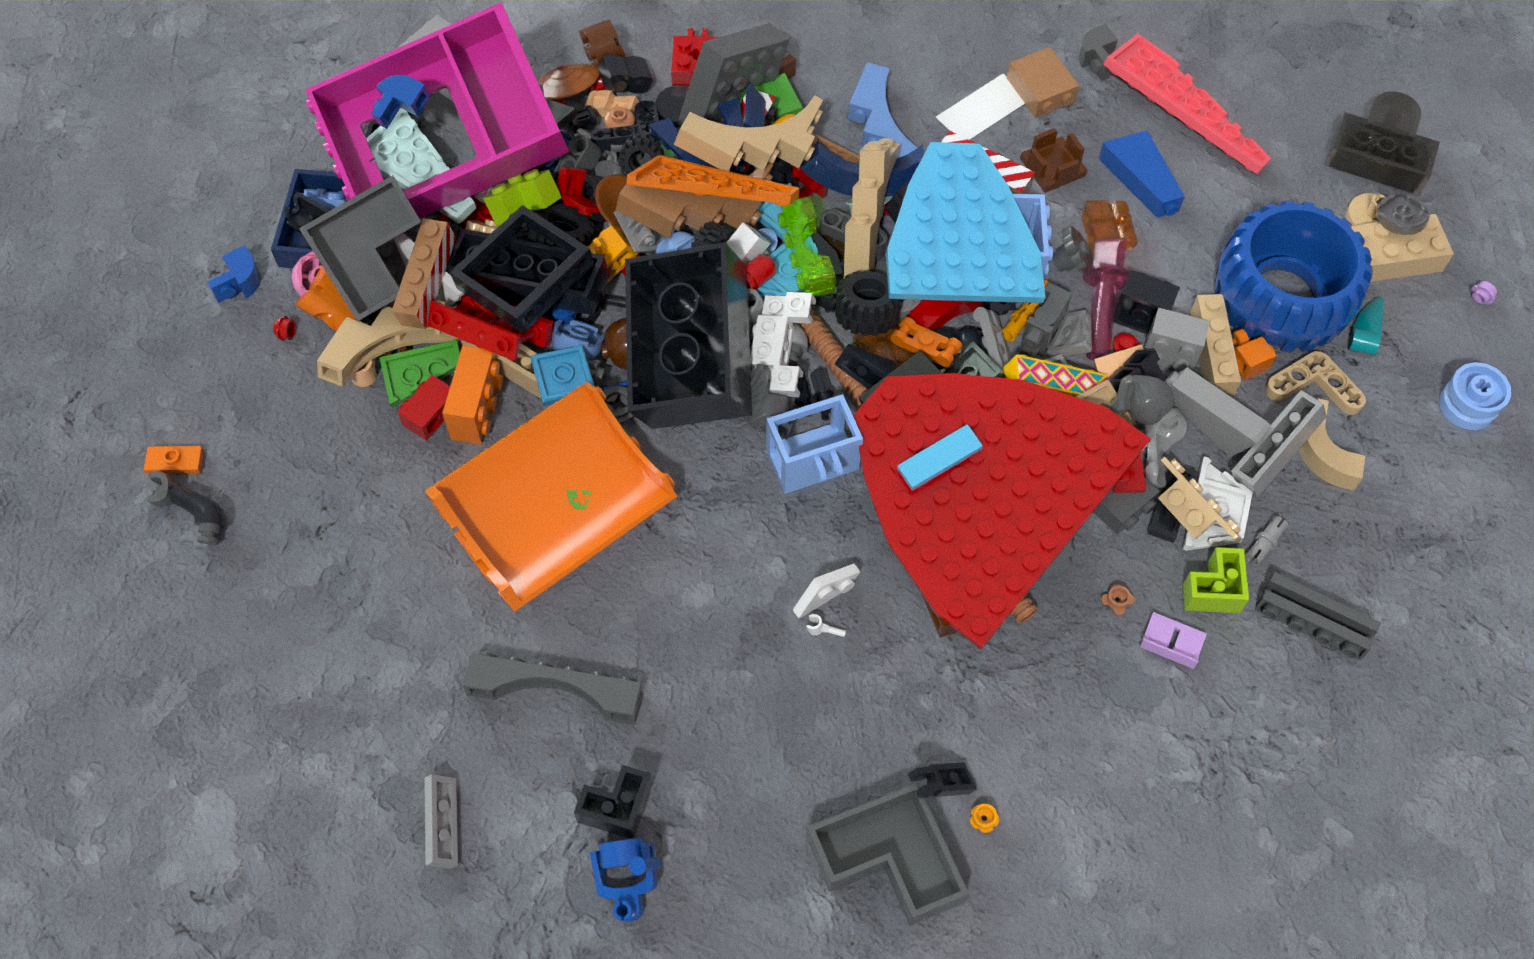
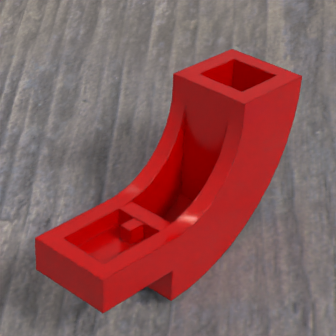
[906,300,982,339]

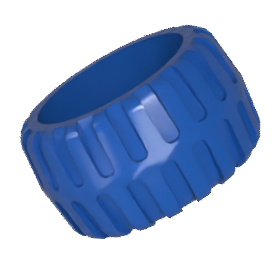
[1215,201,1373,352]

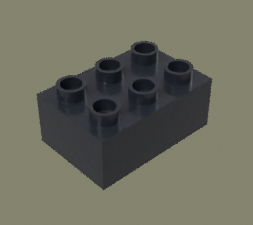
[625,242,752,429]

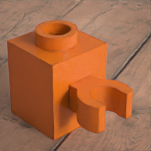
[1232,329,1277,381]

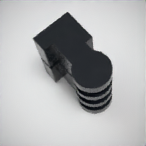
[1108,350,1167,393]

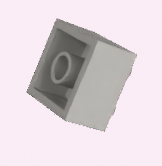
[1144,307,1210,372]

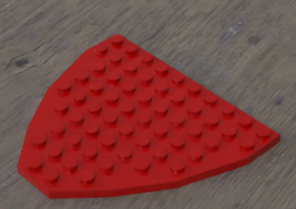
[853,373,1151,650]

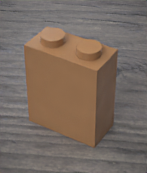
[1007,47,1079,117]

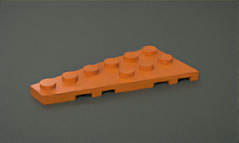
[626,155,800,206]

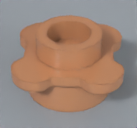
[1101,584,1135,616]

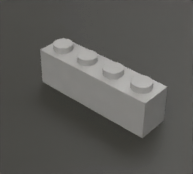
[1231,390,1327,498]

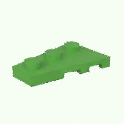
[379,339,460,408]

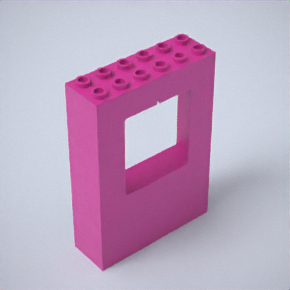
[305,2,569,218]

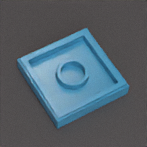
[530,345,594,406]

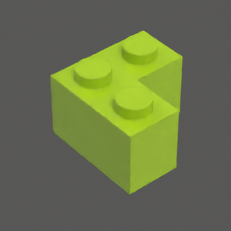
[483,169,562,226]
[1182,548,1249,613]

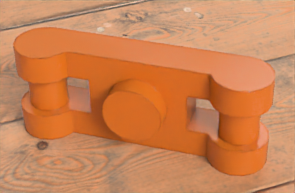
[890,317,962,367]

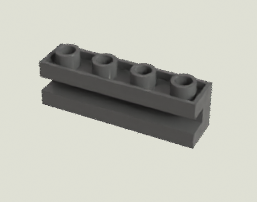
[1255,572,1381,661]

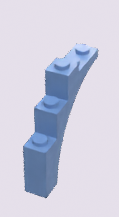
[848,62,917,158]

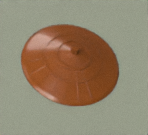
[537,63,599,100]
[595,174,627,233]

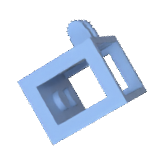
[766,394,863,494]

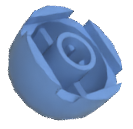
[551,319,605,361]

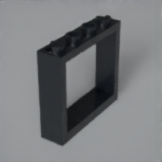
[450,205,595,334]

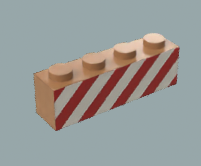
[942,131,1035,194]
[392,218,456,329]

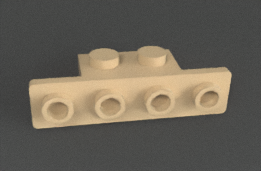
[1158,457,1242,543]

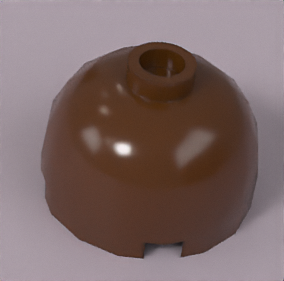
[601,318,627,370]

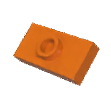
[144,446,204,475]

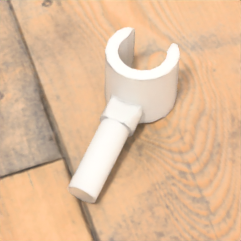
[806,614,846,637]

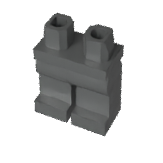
[1020,282,1072,358]

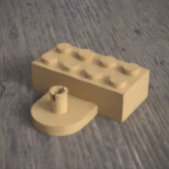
[1346,193,1454,282]

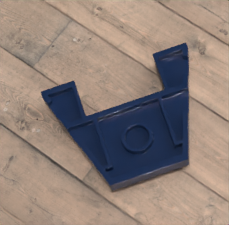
[649,98,745,171]

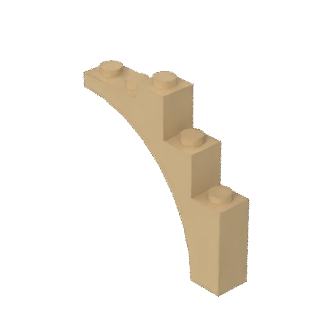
[674,95,823,171]
[844,138,901,279]
[317,298,477,387]

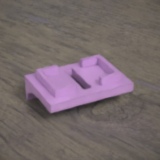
[1140,612,1207,669]

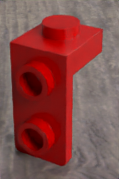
[557,166,600,216]

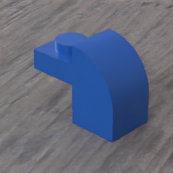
[371,75,431,129]
[207,245,261,303]

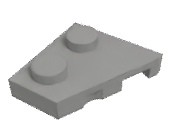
[1047,310,1092,357]

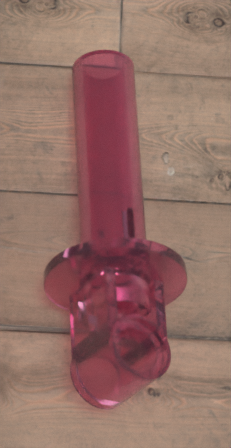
[1083,237,1130,361]

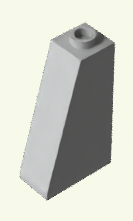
[1164,367,1271,457]

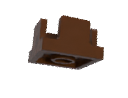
[1020,128,1087,193]

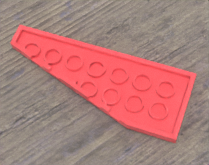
[1103,33,1271,175]

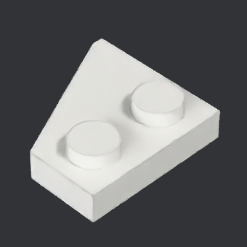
[793,564,860,618]

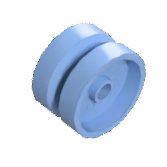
[1439,362,1511,430]

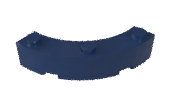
[800,141,927,197]

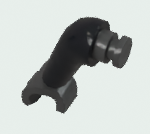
[147,471,226,545]

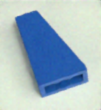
[1099,131,1185,218]

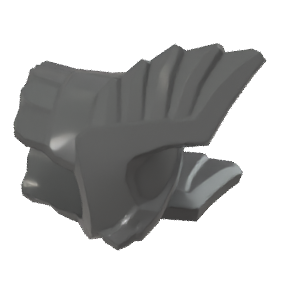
[743,364,796,440]

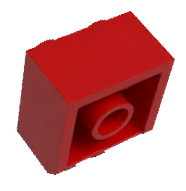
[671,28,718,87]

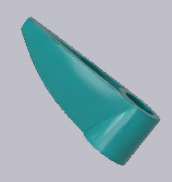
[1348,297,1383,355]

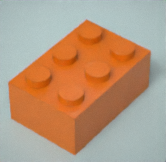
[442,345,503,445]

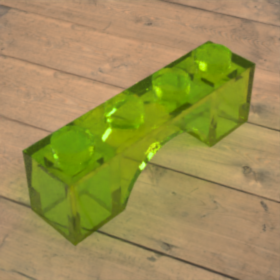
[777,197,836,297]

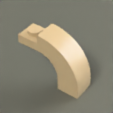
[1299,398,1365,491]

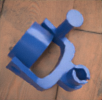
[590,838,661,922]

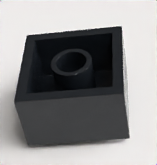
[1111,270,1180,335]

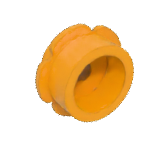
[970,804,999,833]

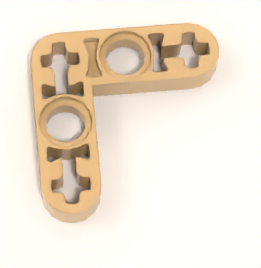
[1265,351,1366,415]

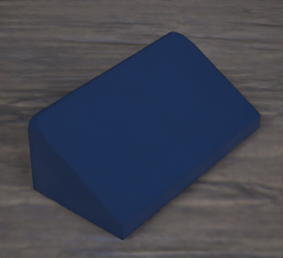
[744,84,766,128]

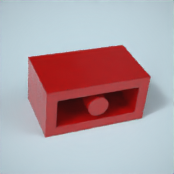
[398,375,450,441]

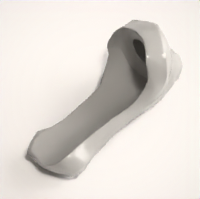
[1144,407,1187,489]

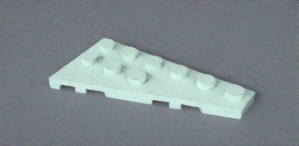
[366,108,476,224]

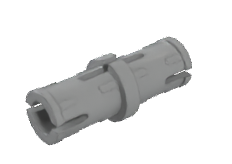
[1245,516,1288,567]

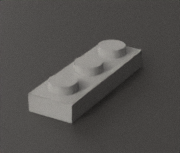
[425,774,458,869]

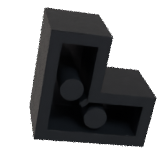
[574,765,652,839]

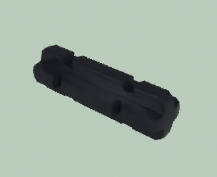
[796,369,813,417]

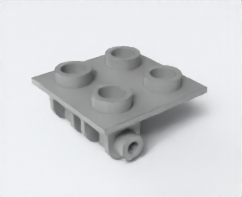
[614,211,667,253]

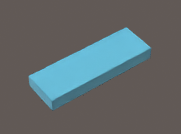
[897,424,983,491]

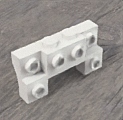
[750,292,816,397]

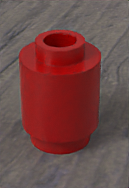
[746,254,776,290]

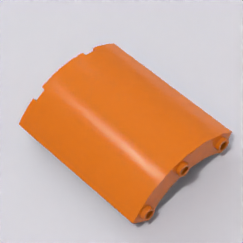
[424,382,678,612]

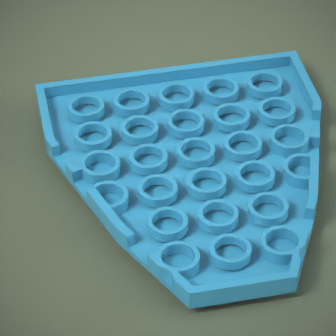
[886,142,1046,303]

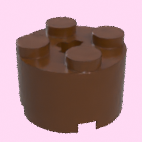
[578,19,626,69]

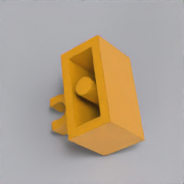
[587,225,639,284]

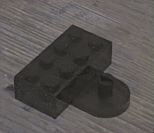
[1325,91,1440,195]

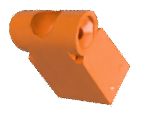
[294,266,361,332]

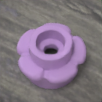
[1471,281,1497,304]

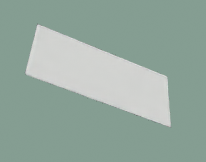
[936,74,1025,140]

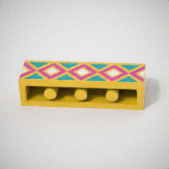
[1003,354,1108,397]

